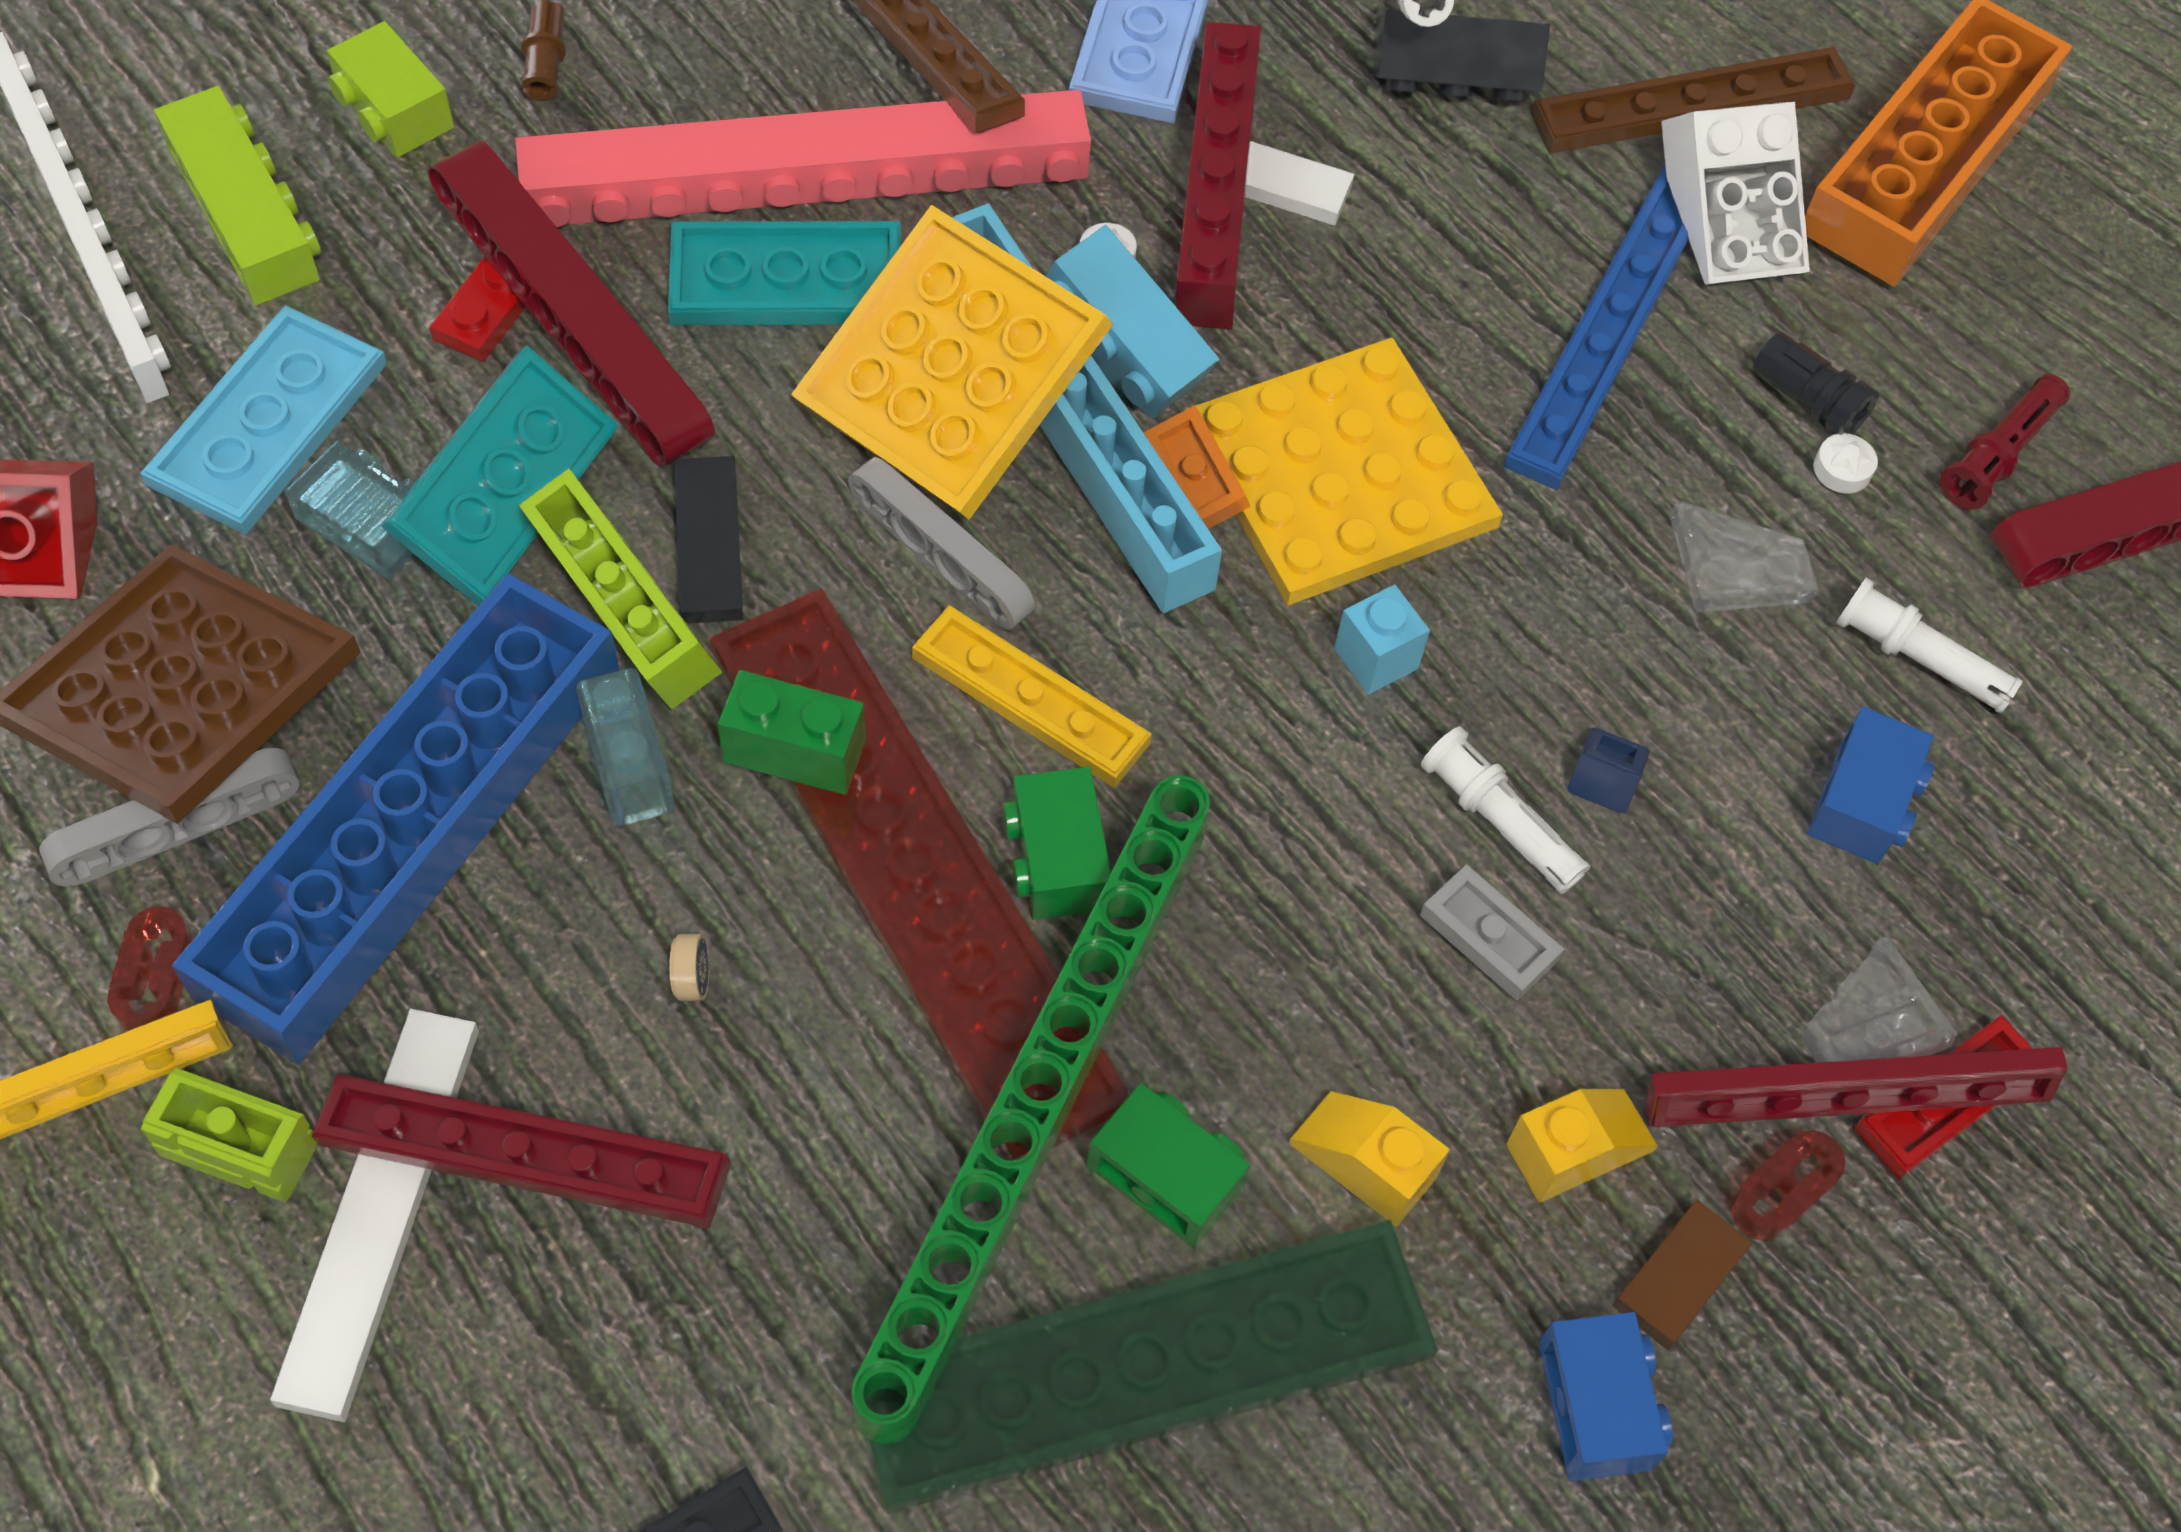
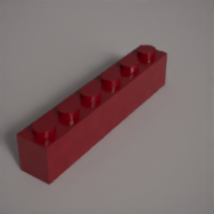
[1176,22,1261,329]

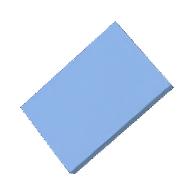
[1069,0,1209,124]

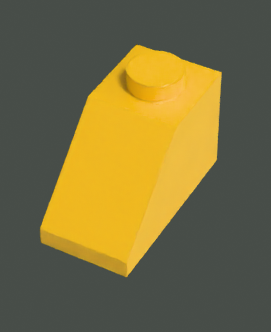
[1506,1089,1658,1203]
[1289,1091,1450,1228]

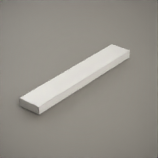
[270,1008,479,1422]

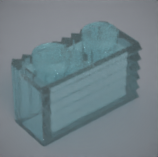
[285,441,415,579]
[576,668,675,826]

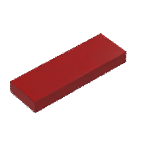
[1853,1015,2033,1180]

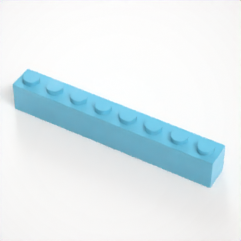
[952,203,1222,614]

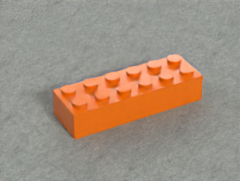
[1805,0,2073,287]

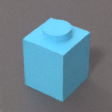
[1334,584,1430,695]

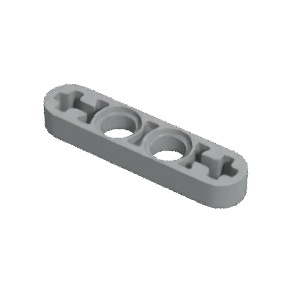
[848,457,1036,630]
[39,748,300,887]

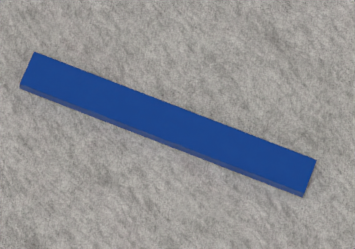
[1504,165,1689,491]

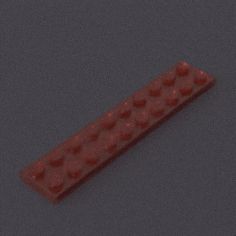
[710,588,1131,1161]

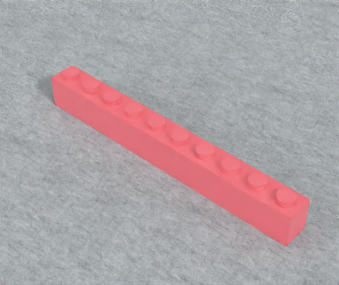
[516,90,1091,227]

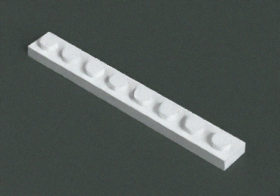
[0,32,171,403]

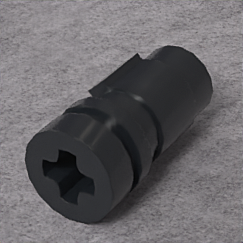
[1753,331,1879,435]

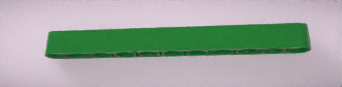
[852,775,1210,1444]

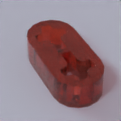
[107,906,193,1031]
[1731,1130,1846,1241]

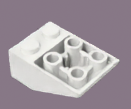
[1661,102,1810,284]

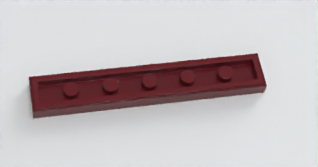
[1645,1047,2068,1127]
[311,1074,732,1229]

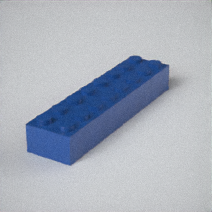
[172,573,620,1066]

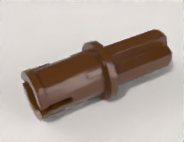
[521,0,566,101]

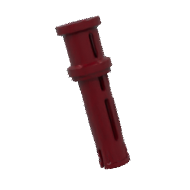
[1939,374,2071,510]

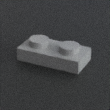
[1420,864,1565,1001]

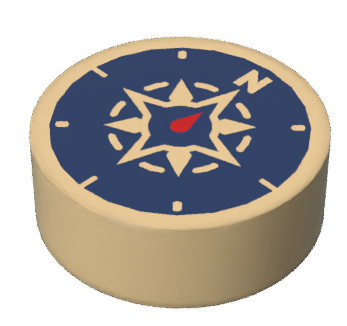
[669,934,710,1001]

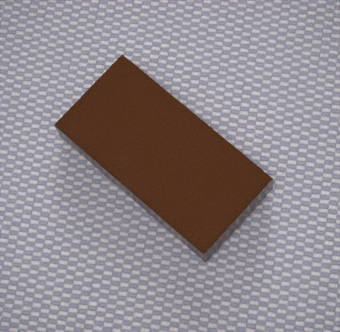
[1613,1200,1753,1350]

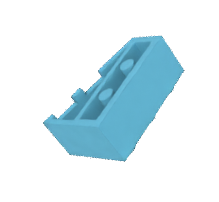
[1045,224,1219,419]

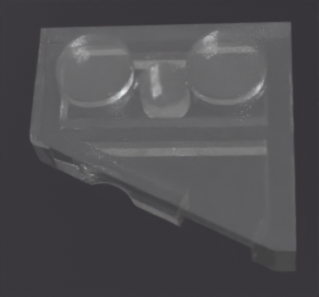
[1670,502,1818,612]
[1802,936,1957,1063]

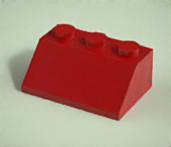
[0,459,97,599]

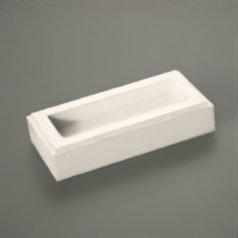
[1246,141,1354,225]

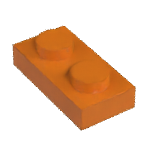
[1143,405,1250,529]

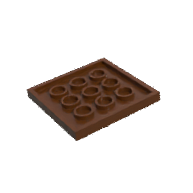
[0,544,361,824]

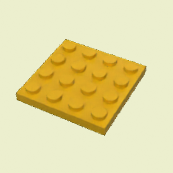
[791,205,1114,520]
[1185,337,1503,606]

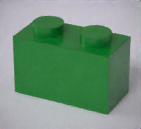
[718,670,866,795]
[1002,767,1111,920]
[1087,1083,1251,1249]

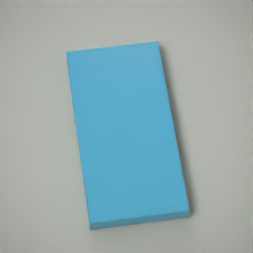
[140,305,387,535]

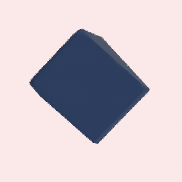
[1568,727,1650,813]

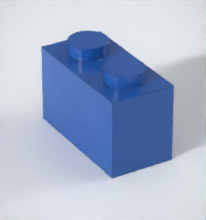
[1806,706,1935,865]
[1539,1312,1673,1482]

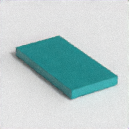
[668,221,901,325]
[381,345,619,607]

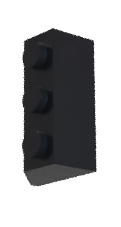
[1374,9,1551,101]

